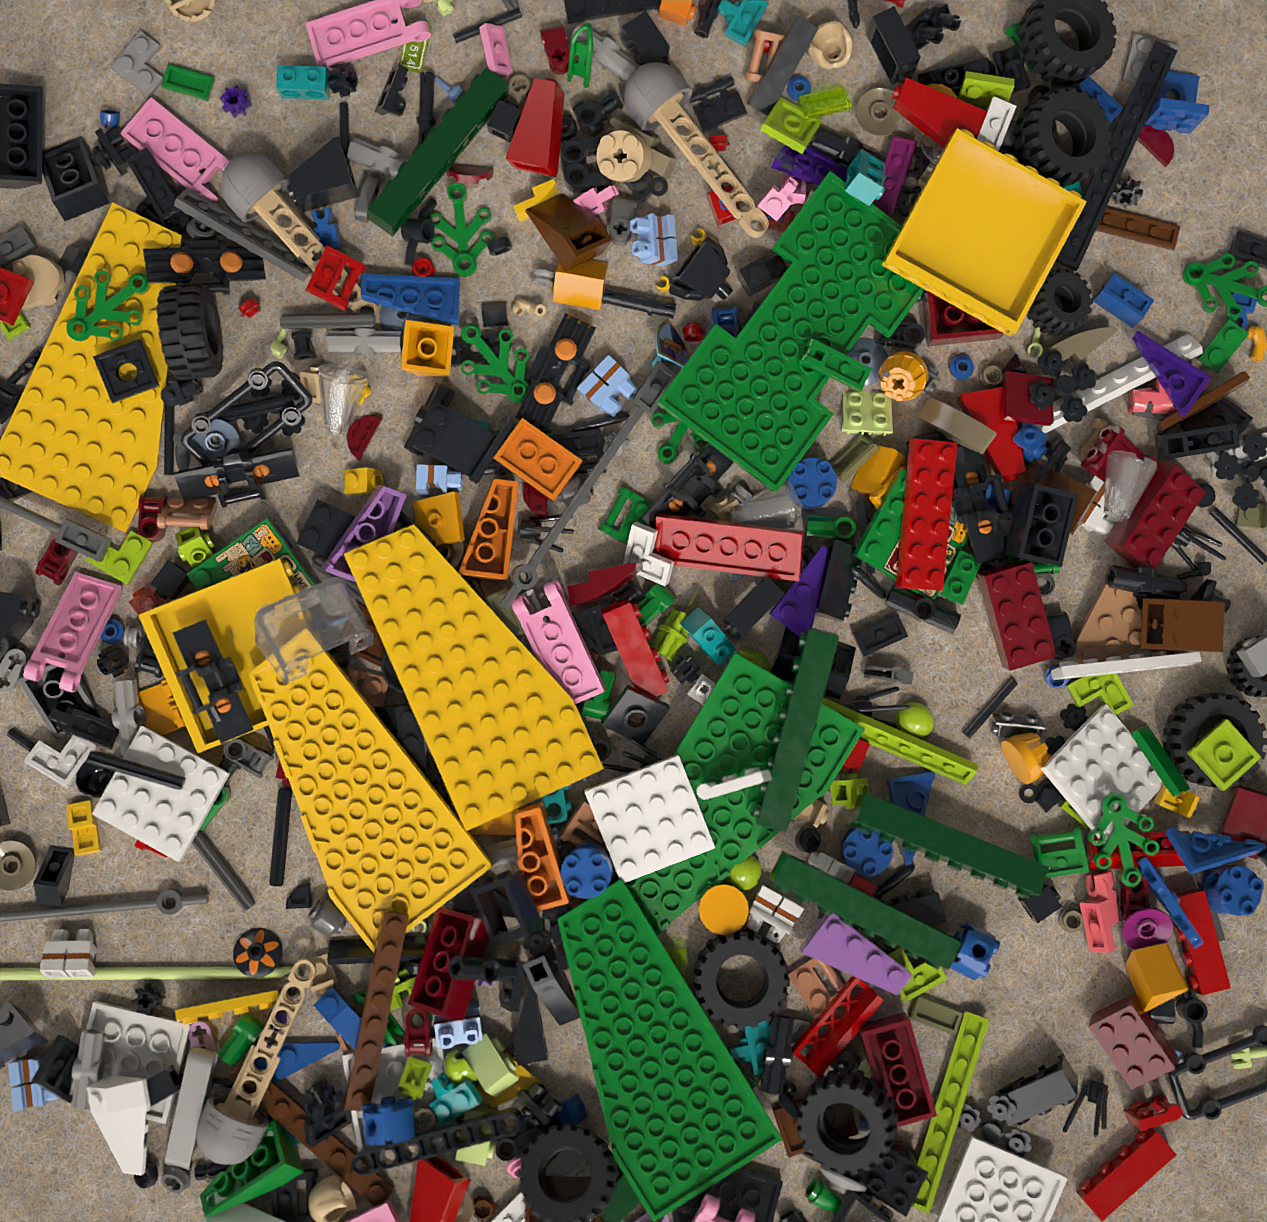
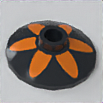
[233,928,283,978]

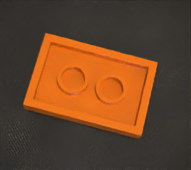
[493,418,583,501]

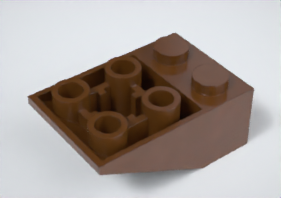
[525,194,613,271]
[1141,599,1225,652]

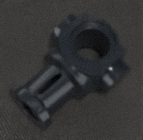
[572,89,624,137]

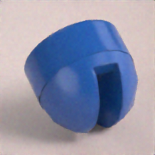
[100,110,120,129]

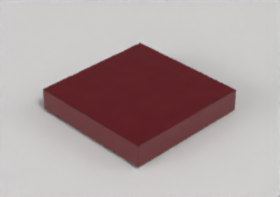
[1003,371,1053,426]

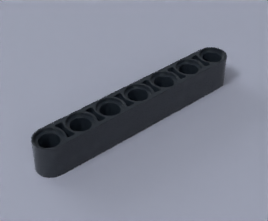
[351,1107,523,1175]

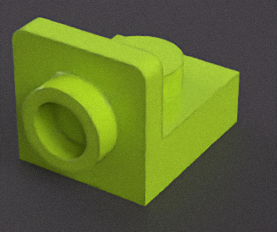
[398,1057,433,1100]

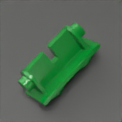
[940,550,981,605]

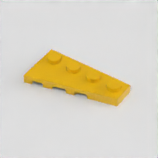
[175,990,279,1025]

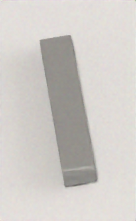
[165,1046,218,1170]

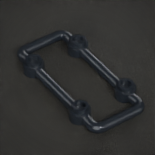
[181,361,313,466]
[1168,1025,1267,1120]

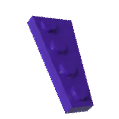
[771,145,847,186]

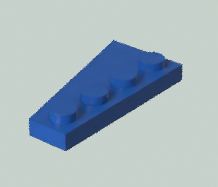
[361,274,460,326]

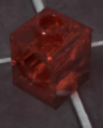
[129,587,165,616]

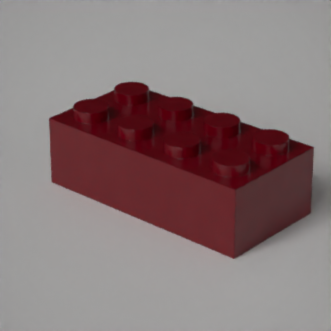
[1104,461,1206,570]
[977,560,1057,671]
[408,907,489,1021]
[859,1012,937,1127]

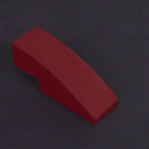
[567,562,643,606]

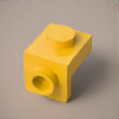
[344,467,383,495]
[1153,782,1200,818]

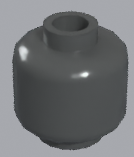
[557,473,594,507]
[308,899,347,937]

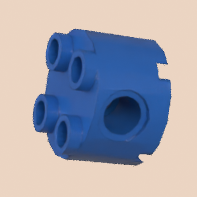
[786,458,837,510]
[840,826,894,877]
[561,843,614,899]
[1201,865,1264,916]
[950,921,1000,980]
[361,1096,415,1145]

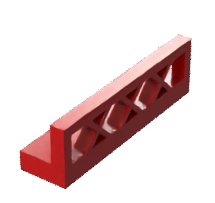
[792,975,884,1077]

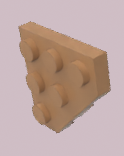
[1074,583,1142,665]

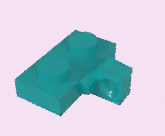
[718,0,769,47]
[728,1021,770,1075]
[428,1071,483,1126]

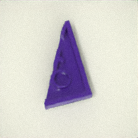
[1132,331,1211,417]
[769,545,828,637]

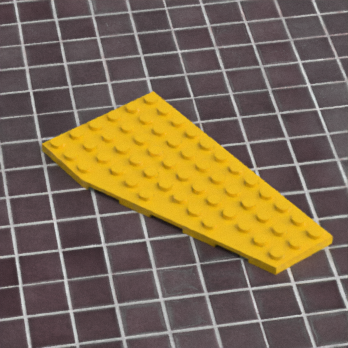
[0,202,183,533]
[344,524,604,831]
[249,627,494,953]

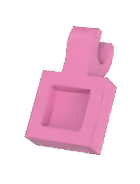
[758,176,798,221]
[574,185,620,216]

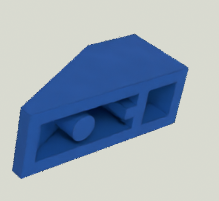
[313,988,386,1049]

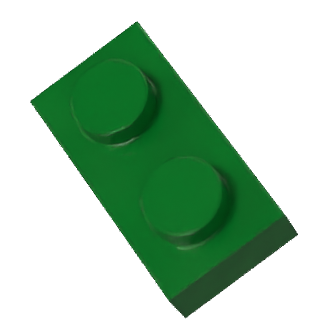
[1197,319,1249,374]

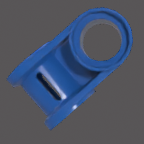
[712,305,738,338]

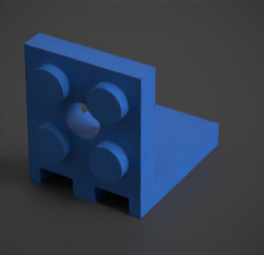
[1143,71,1210,134]

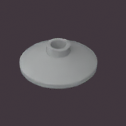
[819,1165,866,1194]

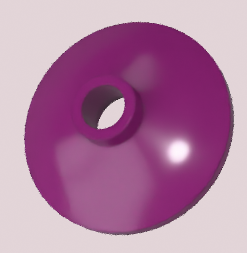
[1122,908,1173,950]

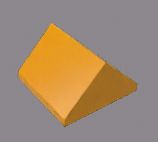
[553,260,609,310]
[400,320,454,377]
[850,446,907,496]
[1124,943,1189,1012]

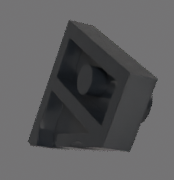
[572,602,618,656]
[31,1035,80,1104]

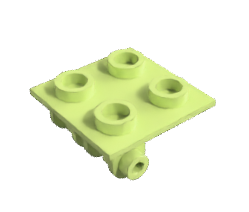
[841,391,893,436]

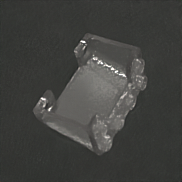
[255,577,374,684]

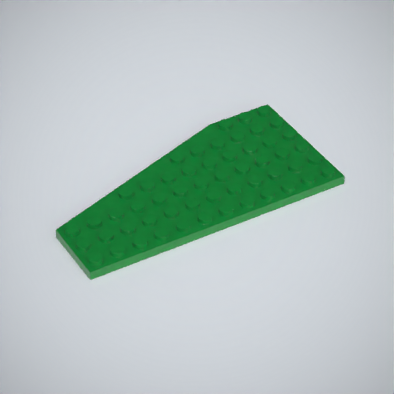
[585,652,865,936]
[557,879,783,1222]

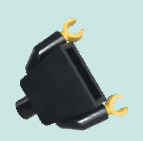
[656,228,733,301]

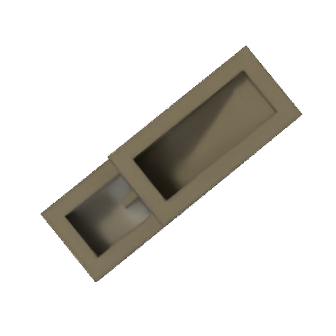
[610,117,677,177]
[1038,327,1118,365]
[917,398,997,454]

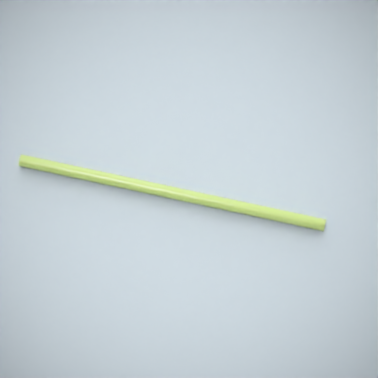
[0,966,300,980]

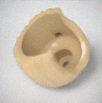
[808,21,853,69]
[309,1175,358,1222]

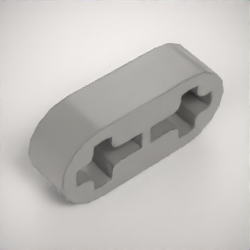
[0,649,30,692]

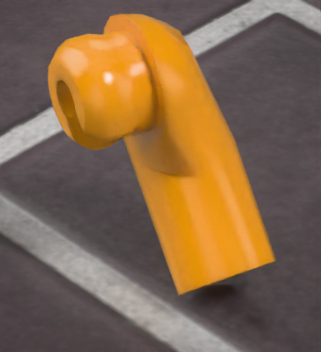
[1247,326,1267,363]

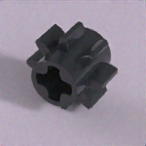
[328,65,358,98]
[1112,176,1143,209]
[97,645,129,678]
[670,655,700,684]
[132,983,166,1016]

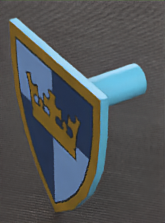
[651,319,691,367]

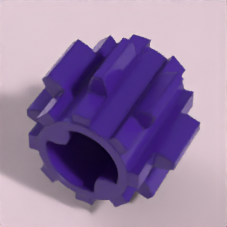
[219,85,252,118]

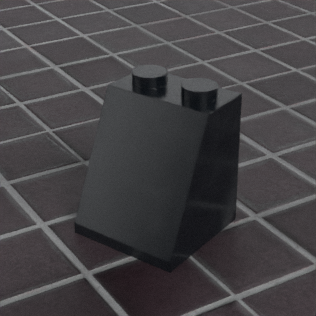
[287,136,359,212]

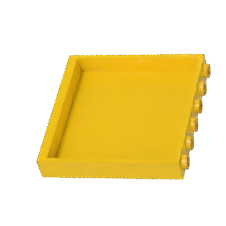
[881,129,1087,336]
[139,558,323,753]

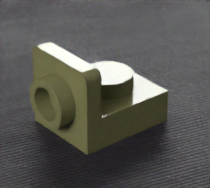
[1235,503,1267,530]

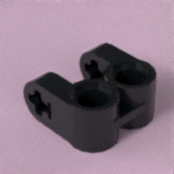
[561,137,613,193]

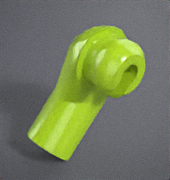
[740,648,771,671]

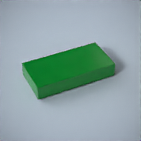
[161,64,215,101]

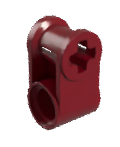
[540,24,570,75]
[138,494,168,542]
[35,538,78,586]
[1120,873,1150,921]
[404,1008,433,1057]

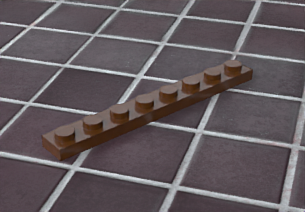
[343,910,409,1111]
[227,1056,395,1207]

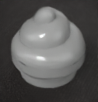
[603,432,630,457]

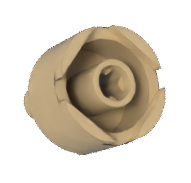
[597,130,652,182]

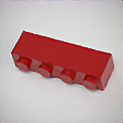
[601,598,669,697]
[1084,831,1190,870]
[1174,888,1231,996]
[1076,1128,1177,1222]

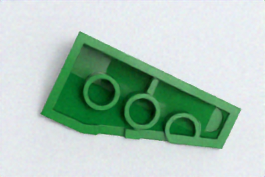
[200,1120,304,1218]

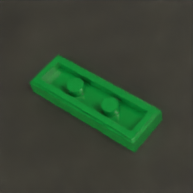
[1131,726,1190,797]

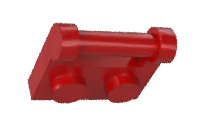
[305,245,366,311]
[1124,1094,1183,1131]

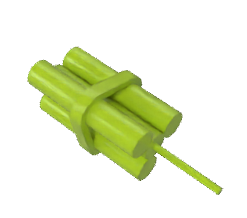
[650,592,698,662]

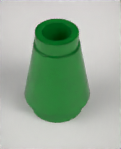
[805,1179,843,1214]

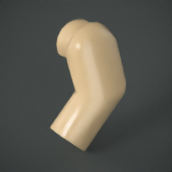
[512,299,546,317]

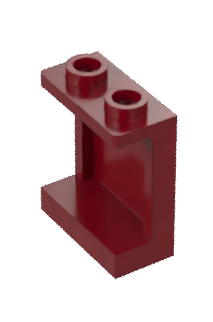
[1080,425,1158,501]
[1215,784,1267,860]

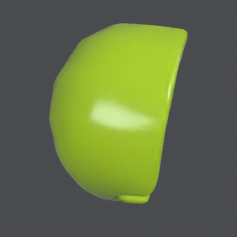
[895,701,934,739]
[724,855,762,890]
[444,1048,478,1085]

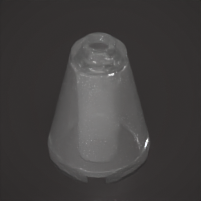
[318,364,367,435]
[1104,451,1158,523]
[730,480,801,528]

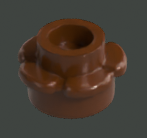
[473,1196,496,1221]

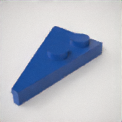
[887,772,935,865]
[1165,827,1266,874]
[1138,857,1203,949]
[253,1041,340,1082]

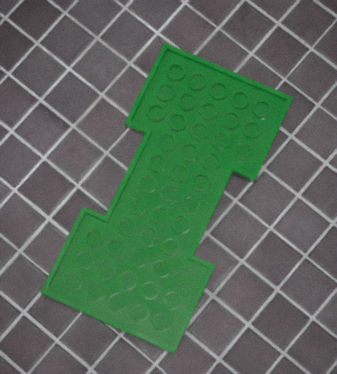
[657,171,925,493]

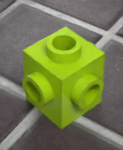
[175,527,215,568]
[830,773,870,809]

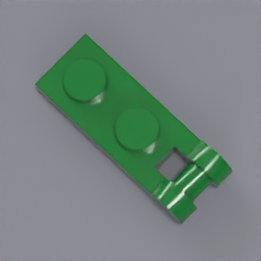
[798,338,872,392]

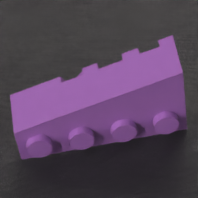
[320,485,406,582]
[799,912,913,995]

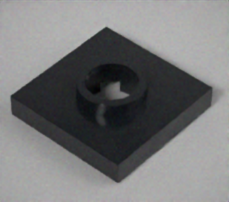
[93,339,160,404]
[601,685,670,745]

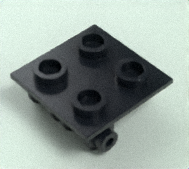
[864,1148,929,1217]

